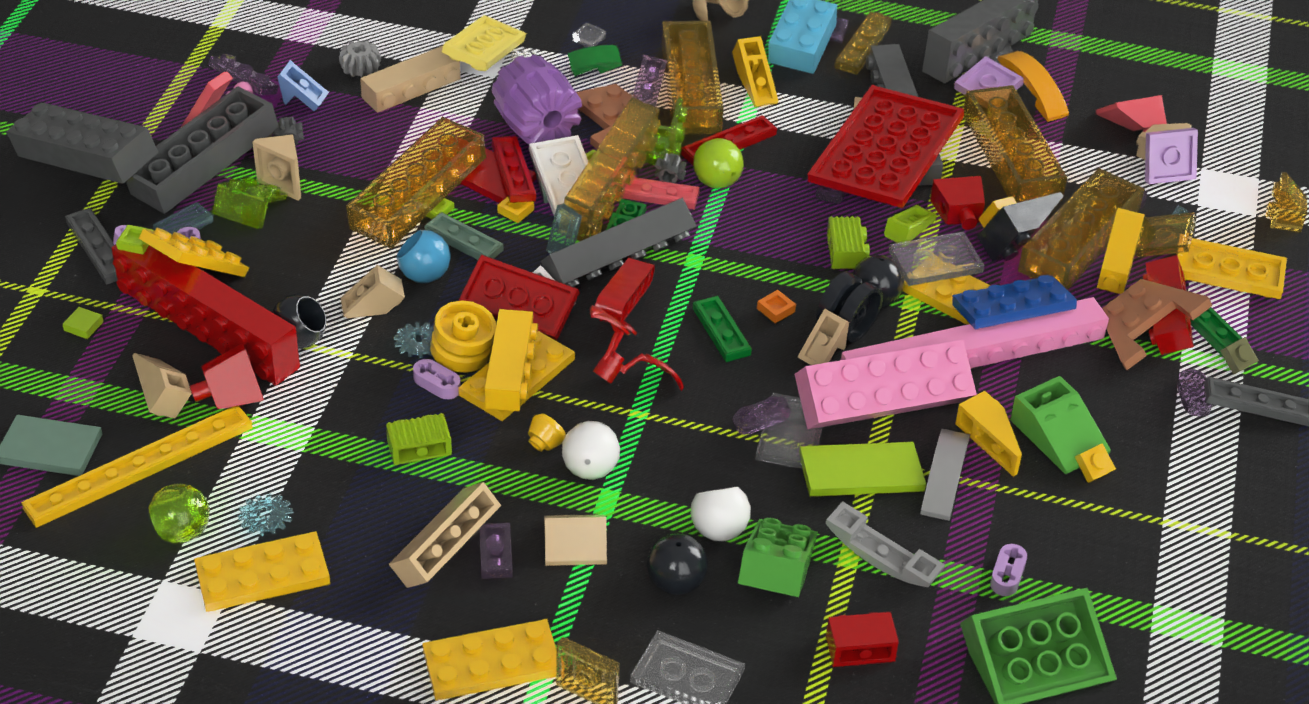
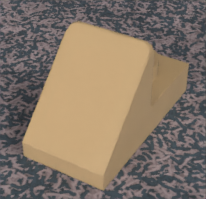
[798,309,849,365]

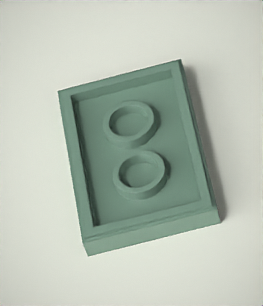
[0,415,102,476]

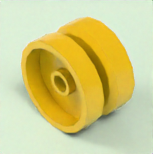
[430,301,496,373]

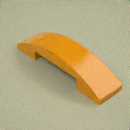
[997,51,1069,122]

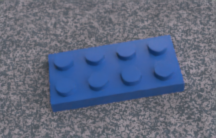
[952,275,1077,329]

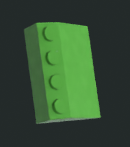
[960,588,1117,704]

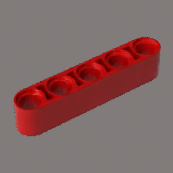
[595,258,655,323]

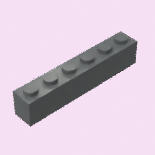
[541,198,696,287]

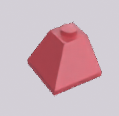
[1096,95,1167,132]

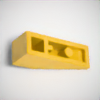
[732,36,779,107]
[1097,208,1145,294]
[955,391,1022,476]

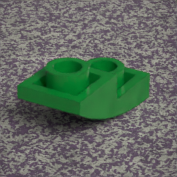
[567,45,623,76]
[606,199,646,230]

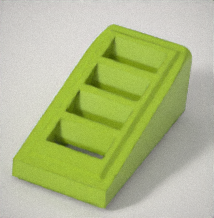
[884,205,937,246]

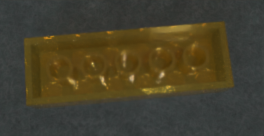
[662,21,724,134]
[964,85,1067,203]
[559,97,661,241]
[346,116,486,249]
[1018,168,1145,290]

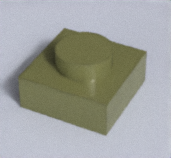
[1220,337,1259,375]

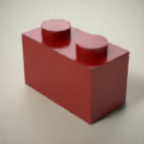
[826,612,899,667]

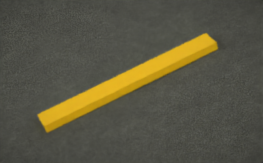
[21,406,253,528]

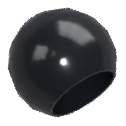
[852,255,904,308]
[272,294,326,349]
[646,533,708,595]

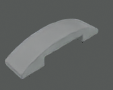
[920,429,970,521]
[826,502,945,587]

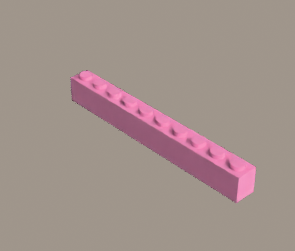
[841,297,1109,369]

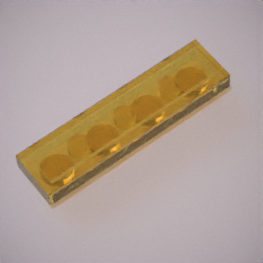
[835,11,892,75]

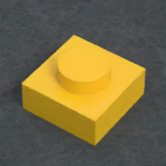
[497,197,534,223]
[1075,443,1116,483]

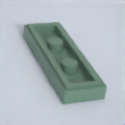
[425,212,503,260]

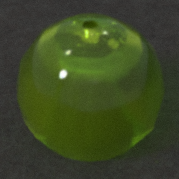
[149,483,210,544]

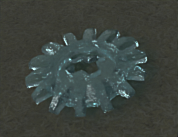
[394,321,434,358]
[238,493,293,536]

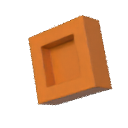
[757,290,796,323]

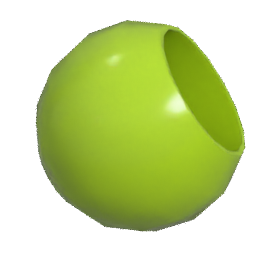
[694,138,744,189]

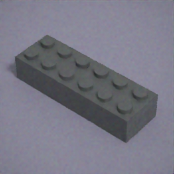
[922,0,1039,83]
[126,86,279,214]
[6,102,158,184]

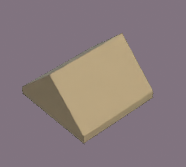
[253,135,301,200]
[544,514,607,566]

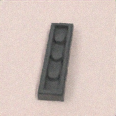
[65,208,117,285]
[1204,376,1309,426]

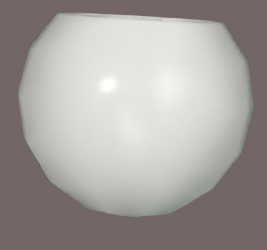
[562,421,620,480]
[691,487,751,541]

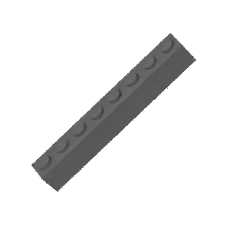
[866,44,943,186]

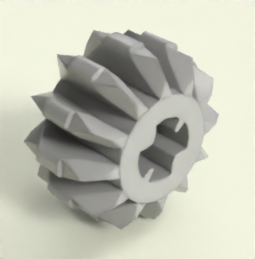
[339,39,381,78]

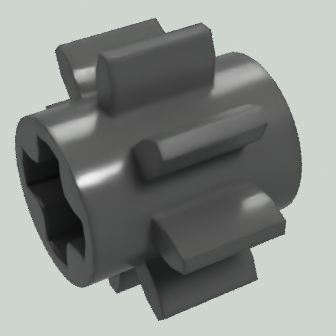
[273,117,304,147]
[654,153,687,183]

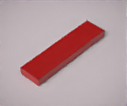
[681,115,777,166]
[492,136,536,203]

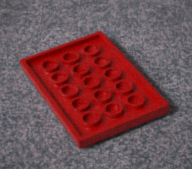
[808,85,964,208]

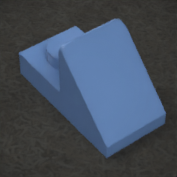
[278,60,329,111]

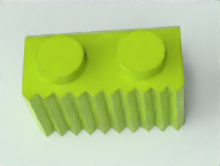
[827,216,870,269]
[386,413,452,465]

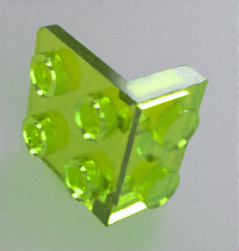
[642,98,687,165]
[212,177,287,229]

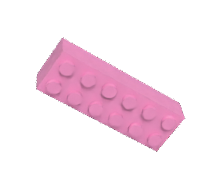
[794,340,977,430]

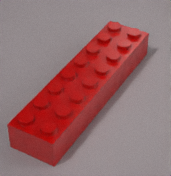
[111,244,300,386]

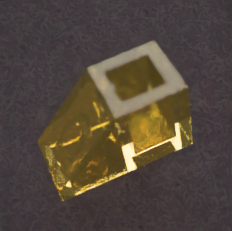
[1266,172,1307,233]

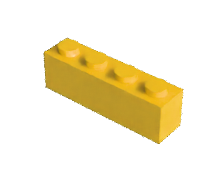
[485,309,538,411]

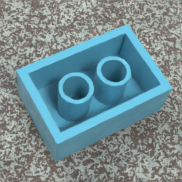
[768,0,837,74]

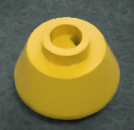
[528,414,566,451]

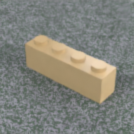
[360,46,461,113]
[389,482,501,588]

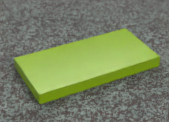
[799,442,927,496]

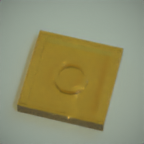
[1135,212,1197,257]
[556,637,620,704]

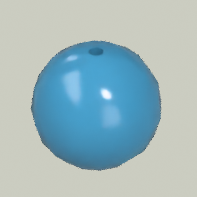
[397,230,451,283]

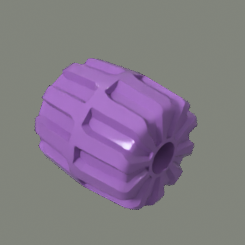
[492,55,582,144]

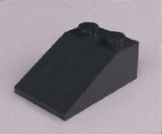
[977,192,1063,262]

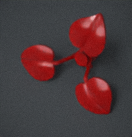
[590,305,684,391]

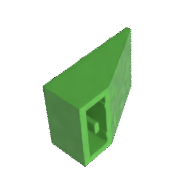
[1010,376,1111,474]
[738,518,818,597]

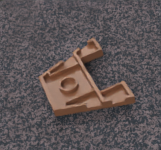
[576,84,647,155]
[1102,279,1213,370]

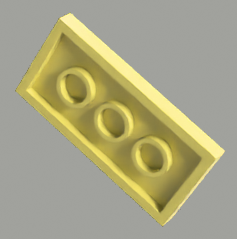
[442,15,526,71]

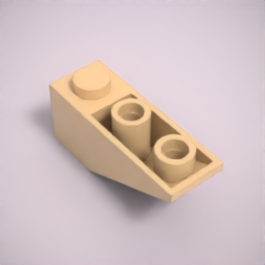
[133,353,192,418]

